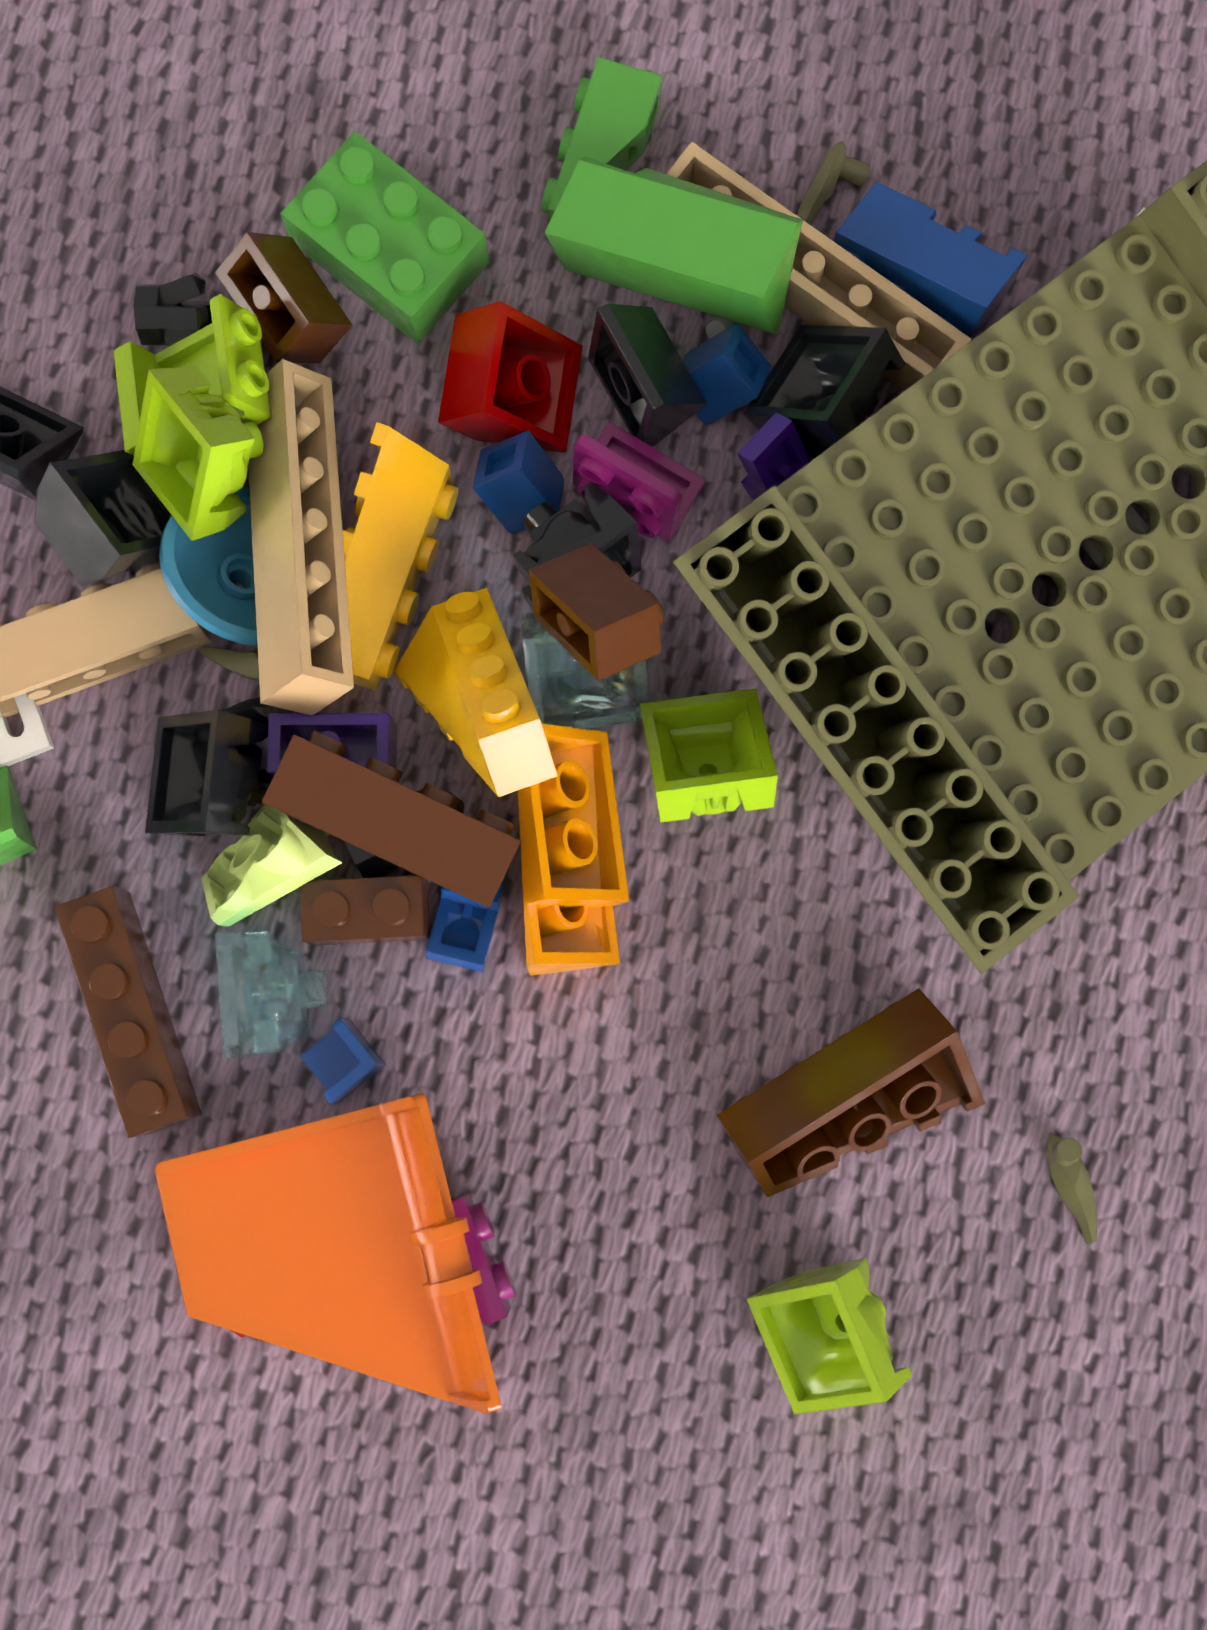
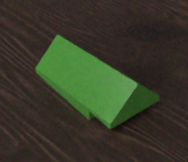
[545,157,803,334]

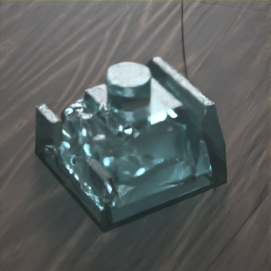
[521,613,649,729]
[215,931,328,1059]

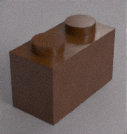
[215,232,352,363]
[529,543,664,681]
[301,876,430,946]

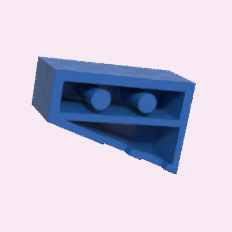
[833,181,1028,340]

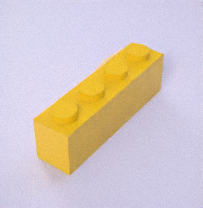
[343,422,458,691]
[394,587,558,797]

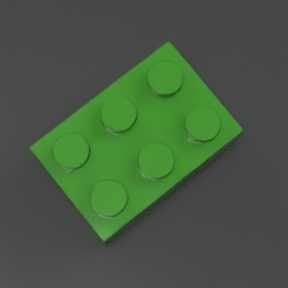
[280,131,489,344]

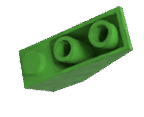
[541,57,662,222]

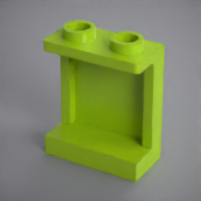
[113,294,271,455]

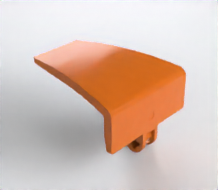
[154,1093,501,1414]

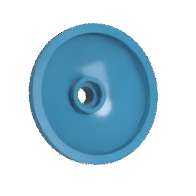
[159,487,258,646]

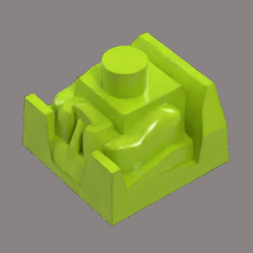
[132,366,264,541]
[640,688,778,823]
[746,1258,912,1415]

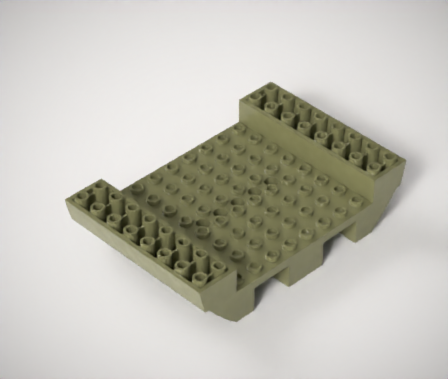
[673,160,1207,974]

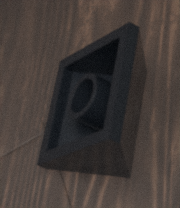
[588,304,707,447]
[0,386,84,501]

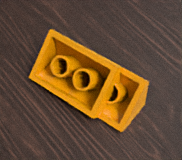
[518,724,629,976]

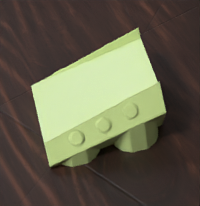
[201,804,343,927]

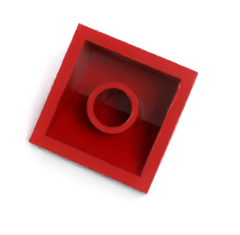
[438,301,583,453]

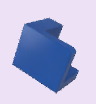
[683,323,771,424]
[473,430,564,533]
[300,1017,386,1104]

